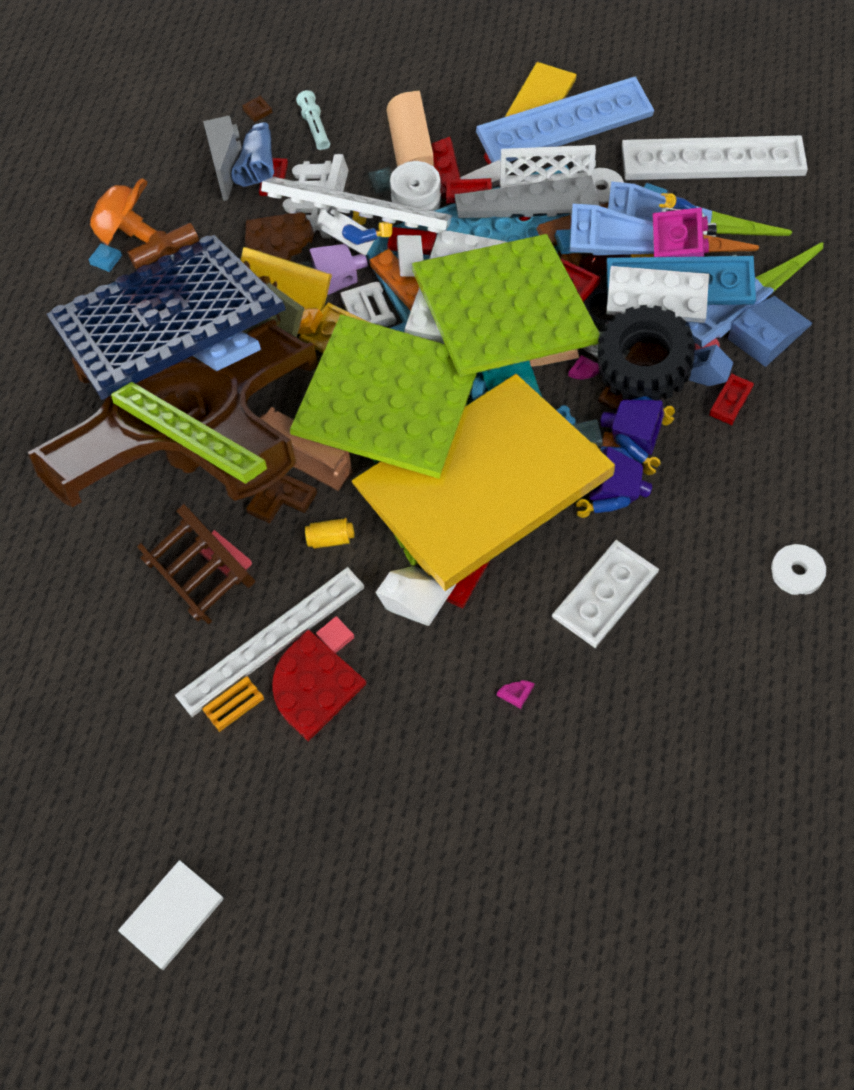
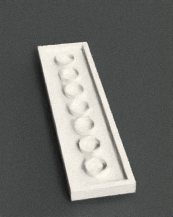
[622,135,808,180]
[261,177,452,233]

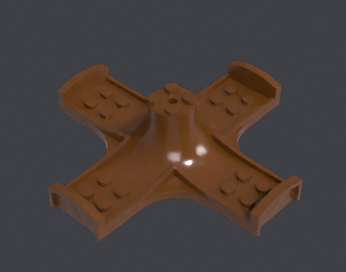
[27,319,318,508]

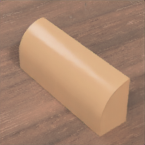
[386,90,434,167]

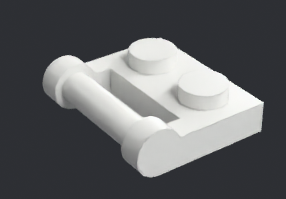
[340,282,396,327]

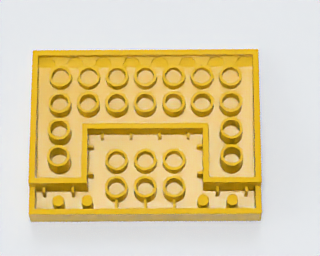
[352,374,615,591]

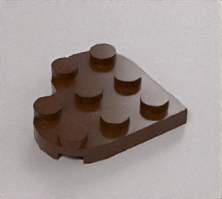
[245,212,314,261]

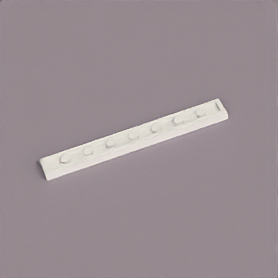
[175,567,364,717]

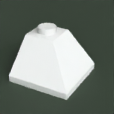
[376,566,456,626]

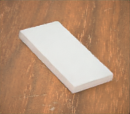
[552,540,659,648]

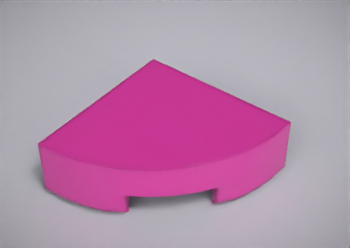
[568,355,599,379]
[497,680,534,709]

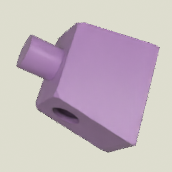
[310,244,368,295]

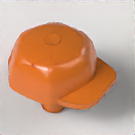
[90,178,157,246]

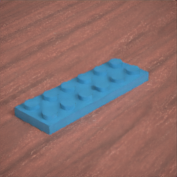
[606,256,756,305]

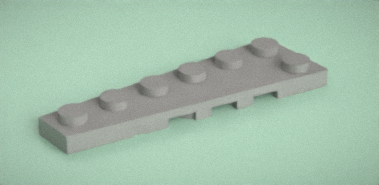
[455,175,599,218]

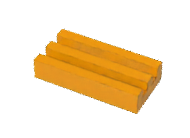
[202,676,264,732]

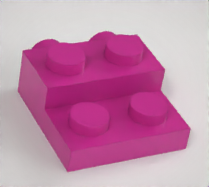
[653,208,709,257]

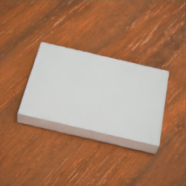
[118,860,224,970]

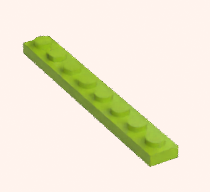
[111,382,267,484]

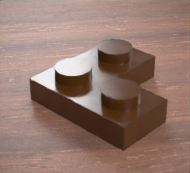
[247,475,317,523]

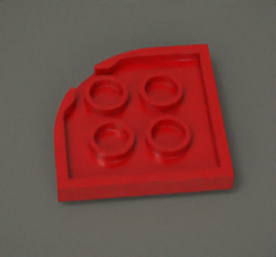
[272,629,367,741]

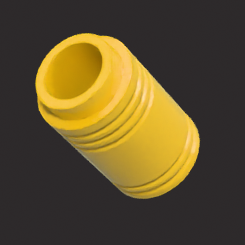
[305,518,354,549]

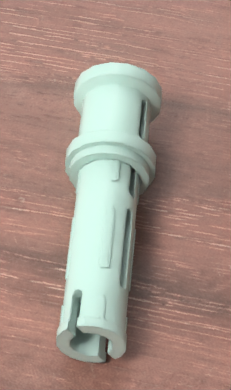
[296,90,330,150]

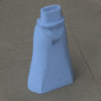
[231,122,274,187]

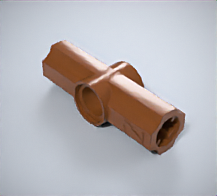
[127,223,199,269]

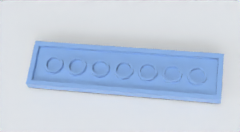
[476,76,654,163]

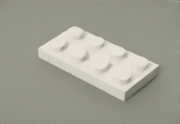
[606,266,709,323]

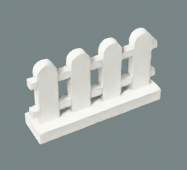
[283,154,348,239]

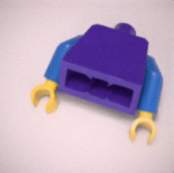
[601,396,675,475]
[576,442,652,518]

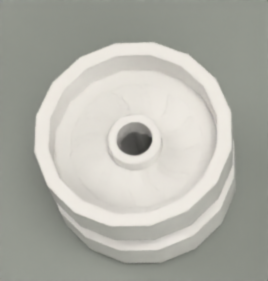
[390,161,441,211]

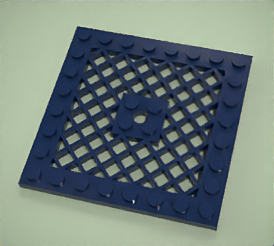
[47,235,286,400]

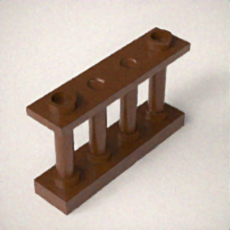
[137,504,256,624]

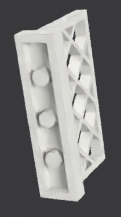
[499,145,596,188]

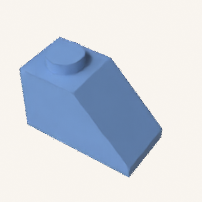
[689,344,733,386]

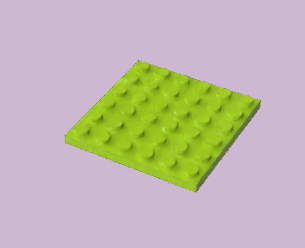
[412,234,600,377]
[290,314,477,479]

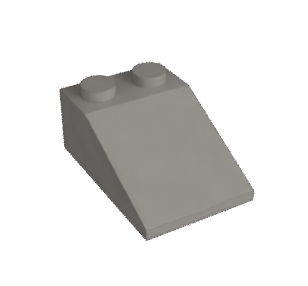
[203,115,242,201]

